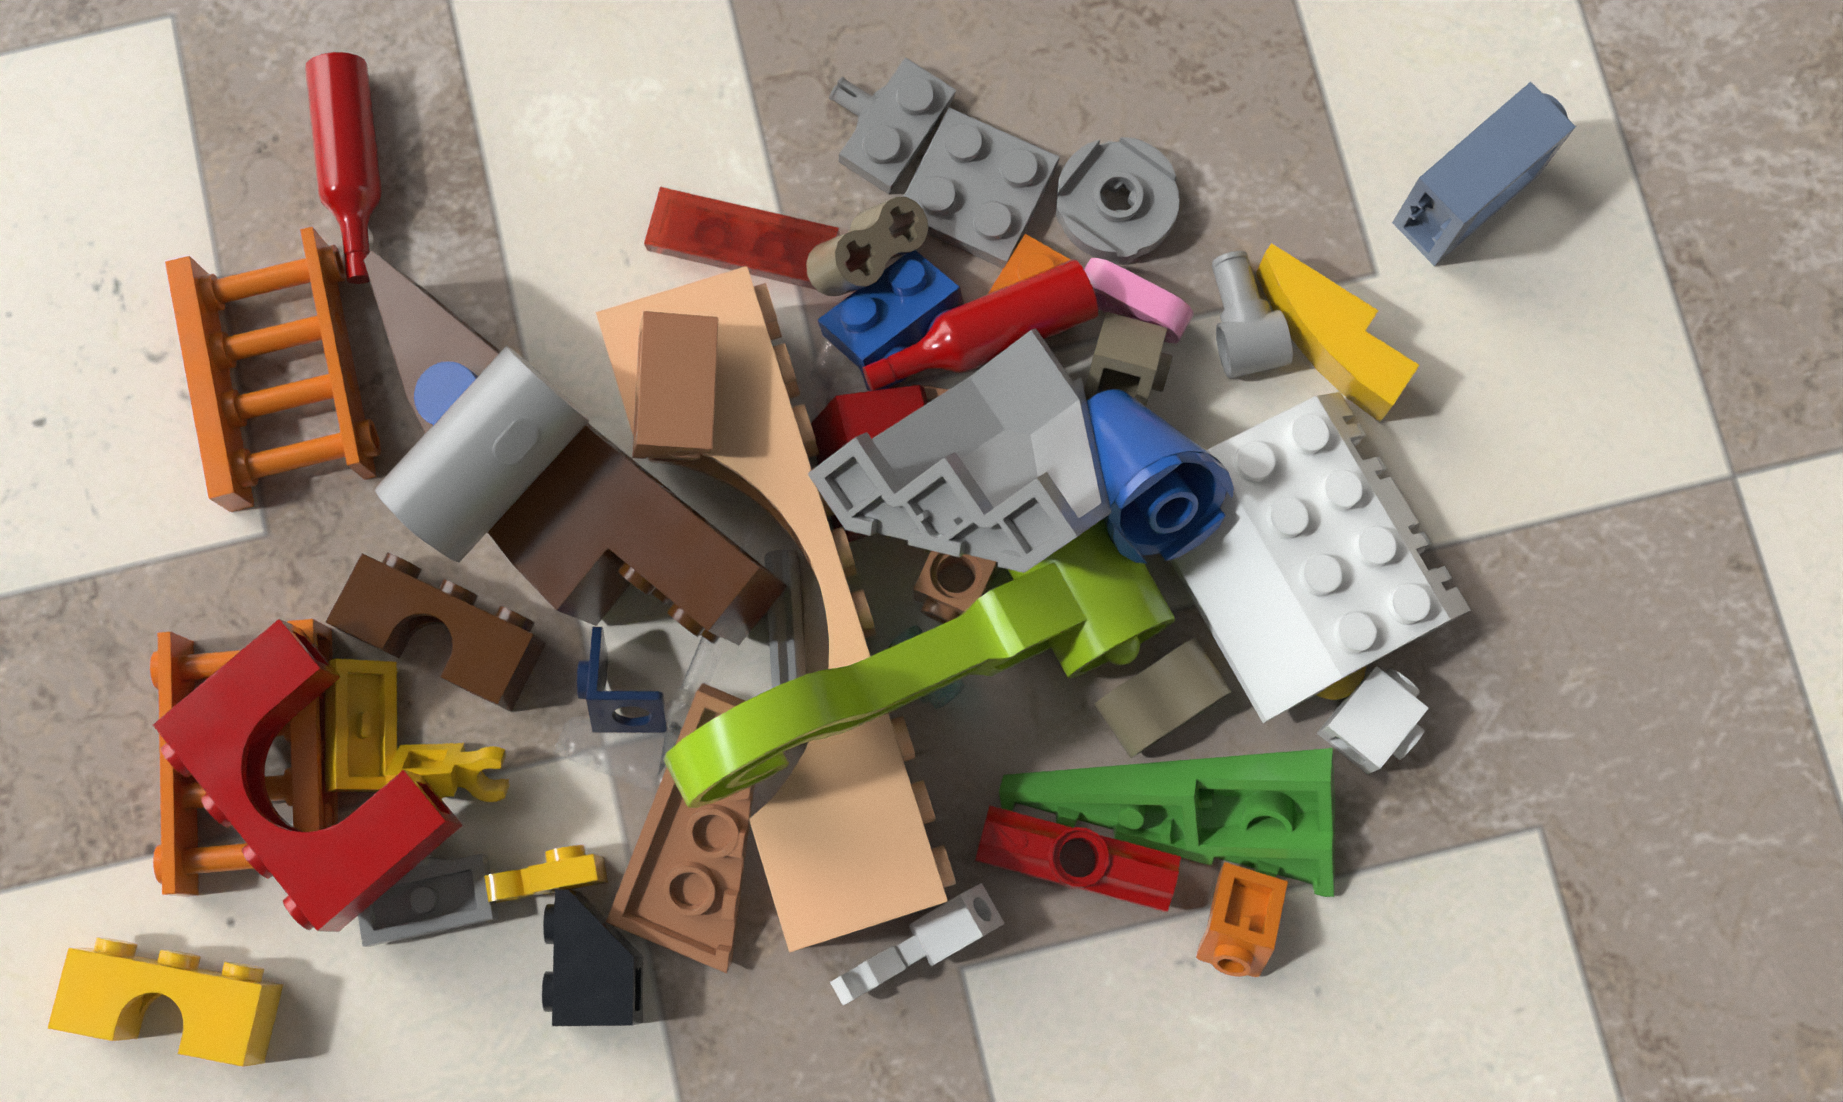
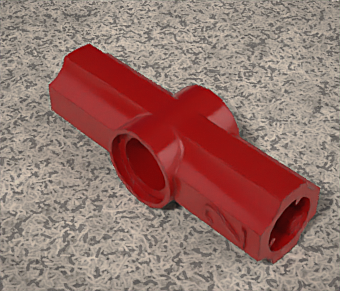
[975,805,1181,913]

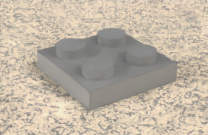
[903,107,1059,268]

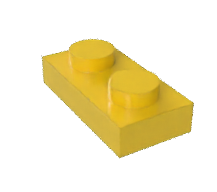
[325,659,397,792]

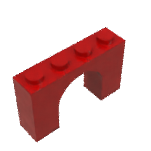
[153,619,463,932]

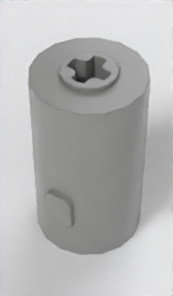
[375,345,590,563]

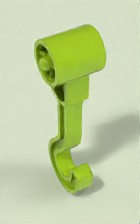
[664,519,1176,808]

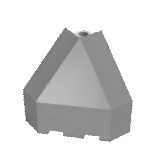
[808,328,1111,573]

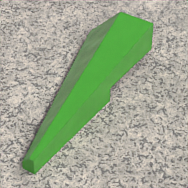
[999,748,1335,897]

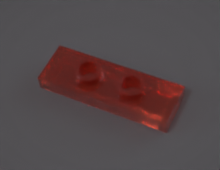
[644,187,840,290]

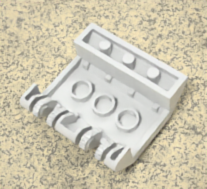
[1170,392,1471,723]

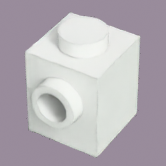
[1317,666,1429,774]

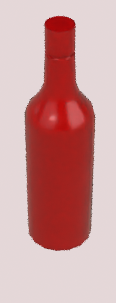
[305,52,382,284]
[862,259,1098,391]

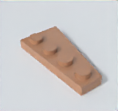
[606,683,755,973]

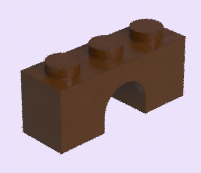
[326,552,546,712]

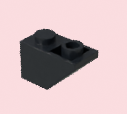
[542,890,644,1026]

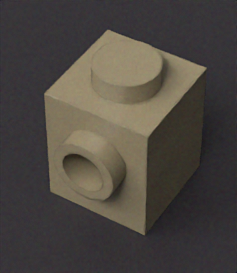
[1084,312,1173,406]

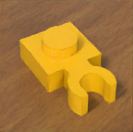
[484,845,608,903]

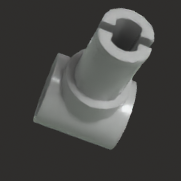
[1212,251,1293,379]

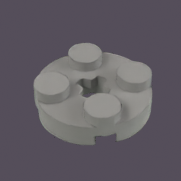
[1056,137,1180,265]

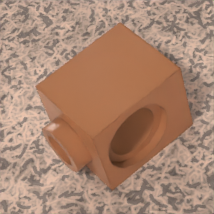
[913,551,998,624]

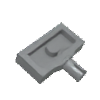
[829,57,956,194]
[358,853,498,947]

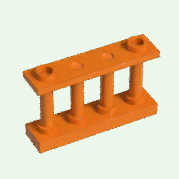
[165,227,381,512]
[150,619,338,897]

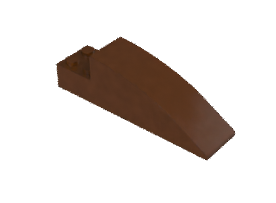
[364,251,787,645]

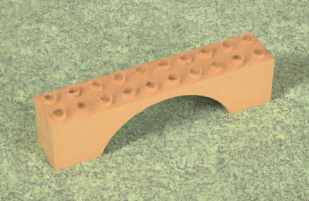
[596,266,956,953]

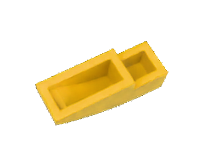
[1256,243,1420,422]

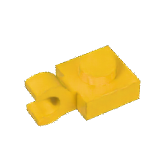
[385,743,510,802]

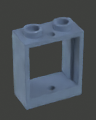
[1392,81,1576,266]

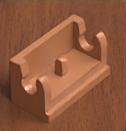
[632,311,718,460]

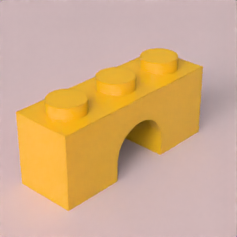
[47,937,284,1067]

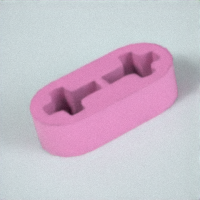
[1084,258,1194,343]

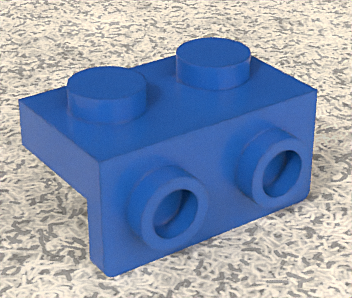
[817,250,964,391]

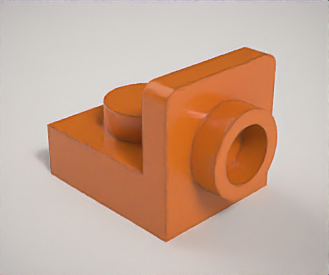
[1196,862,1288,977]

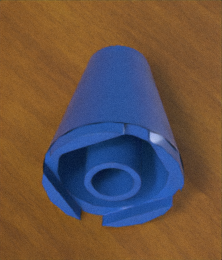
[1087,389,1234,563]

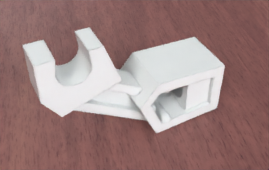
[830,883,1005,1005]

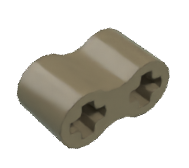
[806,197,928,296]
[1094,638,1232,758]

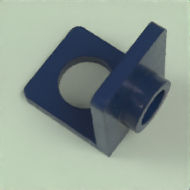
[577,626,667,733]

